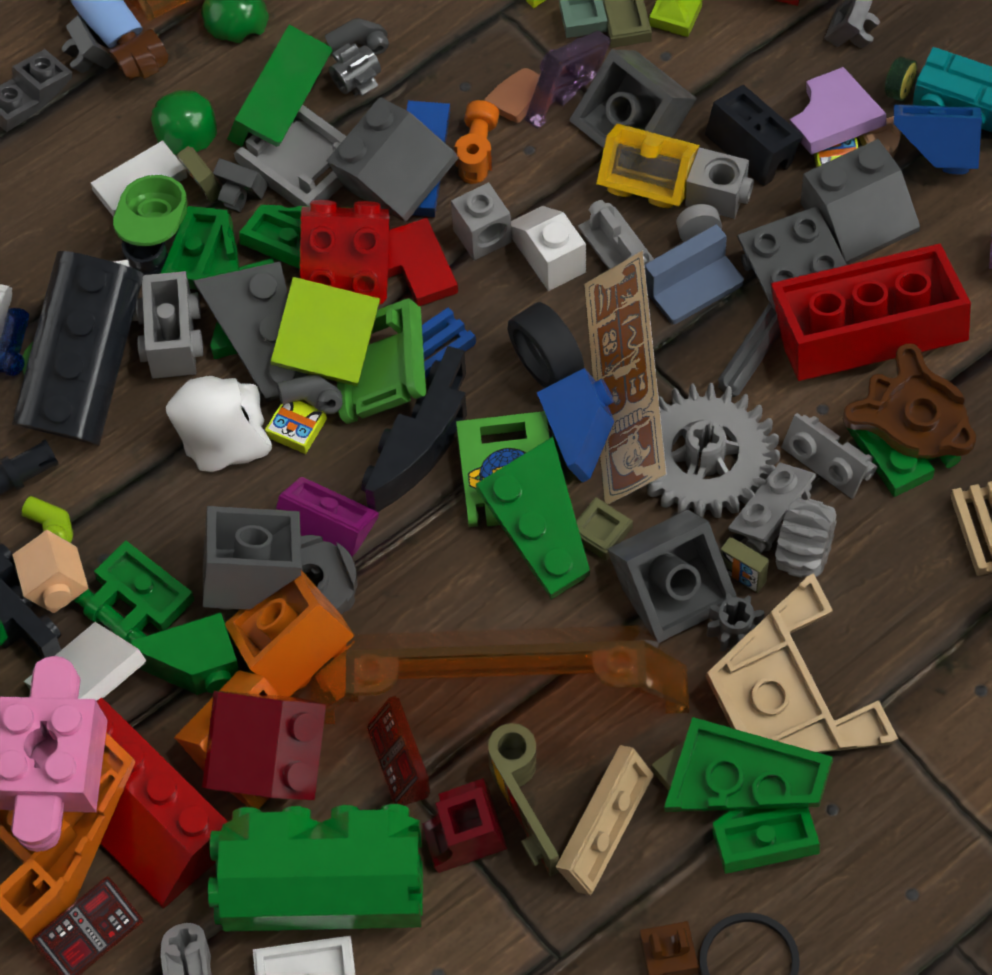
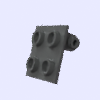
[737,206,847,310]

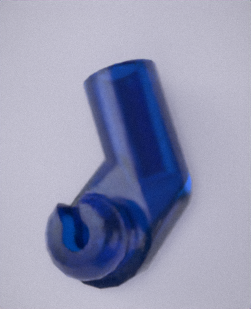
[0,308,29,376]

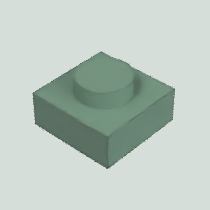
[559,0,607,38]

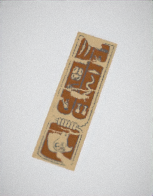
[584,250,667,504]

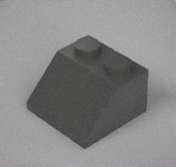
[569,49,697,169]
[326,97,459,222]
[800,139,920,265]
[203,506,302,610]
[607,509,737,643]

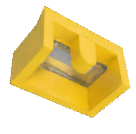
[596,123,700,208]

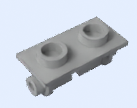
[578,200,654,269]
[781,413,877,499]
[728,462,816,554]

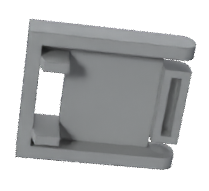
[234,105,347,207]

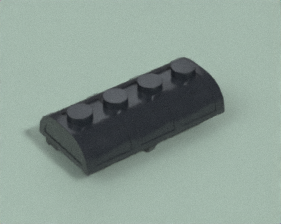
[12,251,144,446]

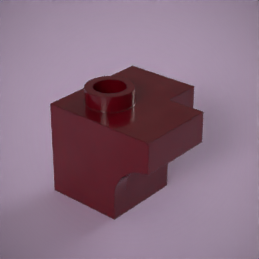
[422,778,507,873]

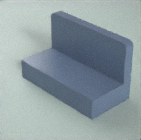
[645,224,744,324]

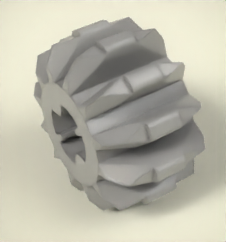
[775,499,837,578]

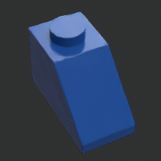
[893,105,982,174]
[537,368,615,483]

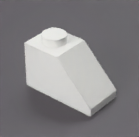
[511,206,586,291]

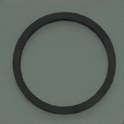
[700,913,800,975]

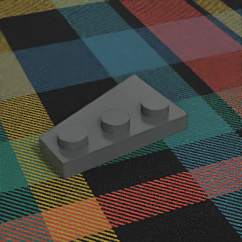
[193,262,306,402]

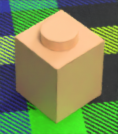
[12,530,89,613]

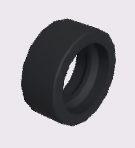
[507,302,584,388]

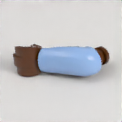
[70,0,168,81]

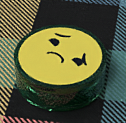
[885,56,917,101]

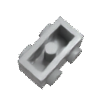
[136,271,203,379]

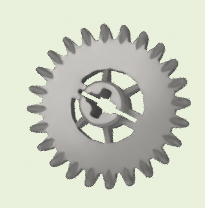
[647,383,780,518]

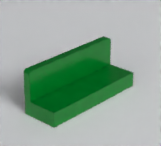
[227,24,332,147]

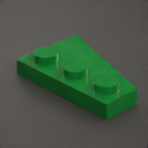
[476,437,590,600]
[664,717,833,812]

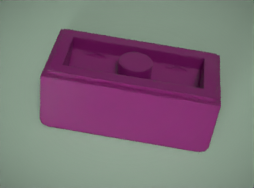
[276,477,379,557]

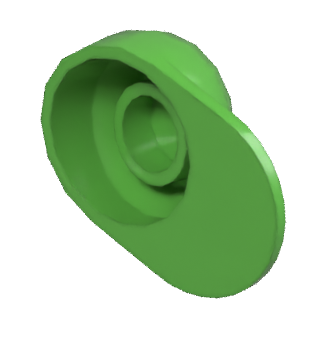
[113,175,187,246]

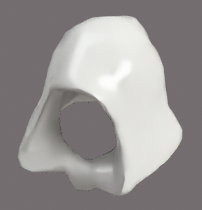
[166,376,272,472]

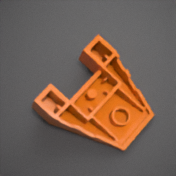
[0,732,135,946]

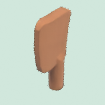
[485,51,578,123]

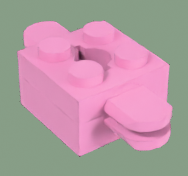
[0,656,108,852]

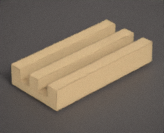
[951,481,992,576]

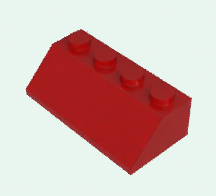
[771,243,971,381]
[97,697,228,909]

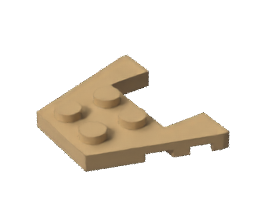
[705,574,898,753]

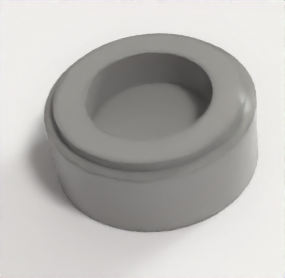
[676,204,722,242]

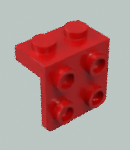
[300,200,389,305]

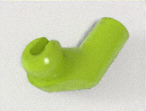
[22,496,74,543]

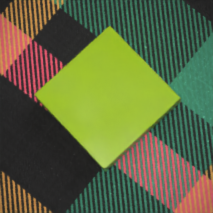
[271,277,380,387]

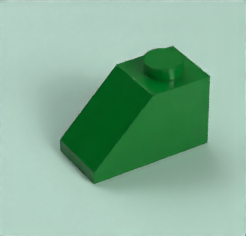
[131,613,239,695]

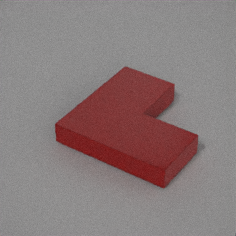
[388,218,458,306]

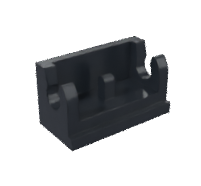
[705,84,803,186]

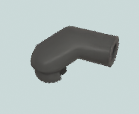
[325,18,389,54]
[277,375,343,414]

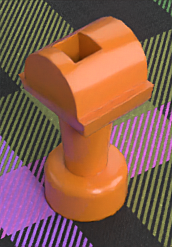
[454,100,500,184]

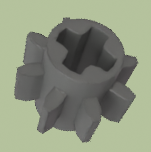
[329,43,381,96]
[707,593,765,652]

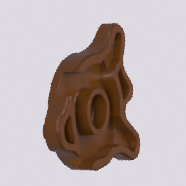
[842,344,976,459]

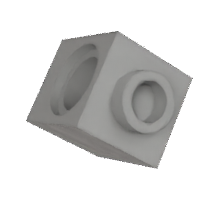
[685,147,754,219]
[451,182,512,261]

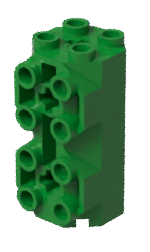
[208,804,423,931]

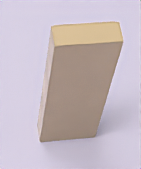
[556,745,654,896]

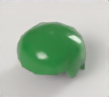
[201,0,269,44]
[151,90,217,155]

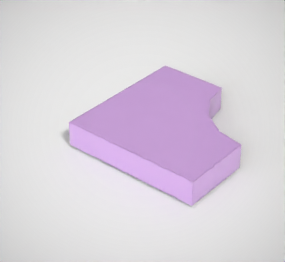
[790,67,886,155]

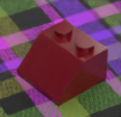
[202,691,326,801]

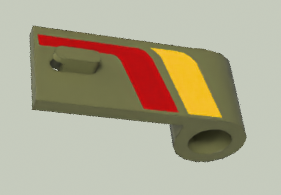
[488,723,559,877]

